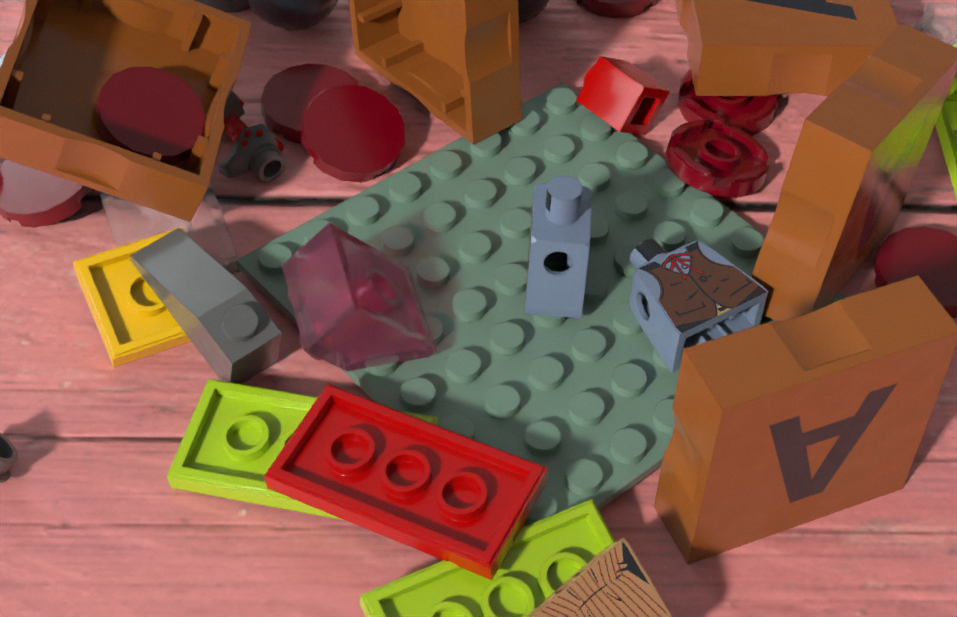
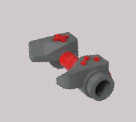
[217,91,286,182]

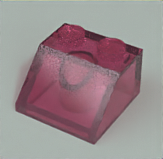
[282,223,437,371]

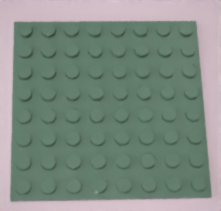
[236,82,846,528]

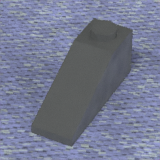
[130,228,282,384]

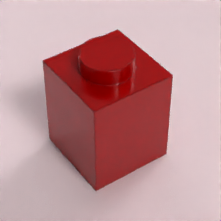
[576,56,670,135]

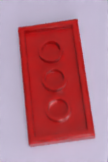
[264,384,549,580]

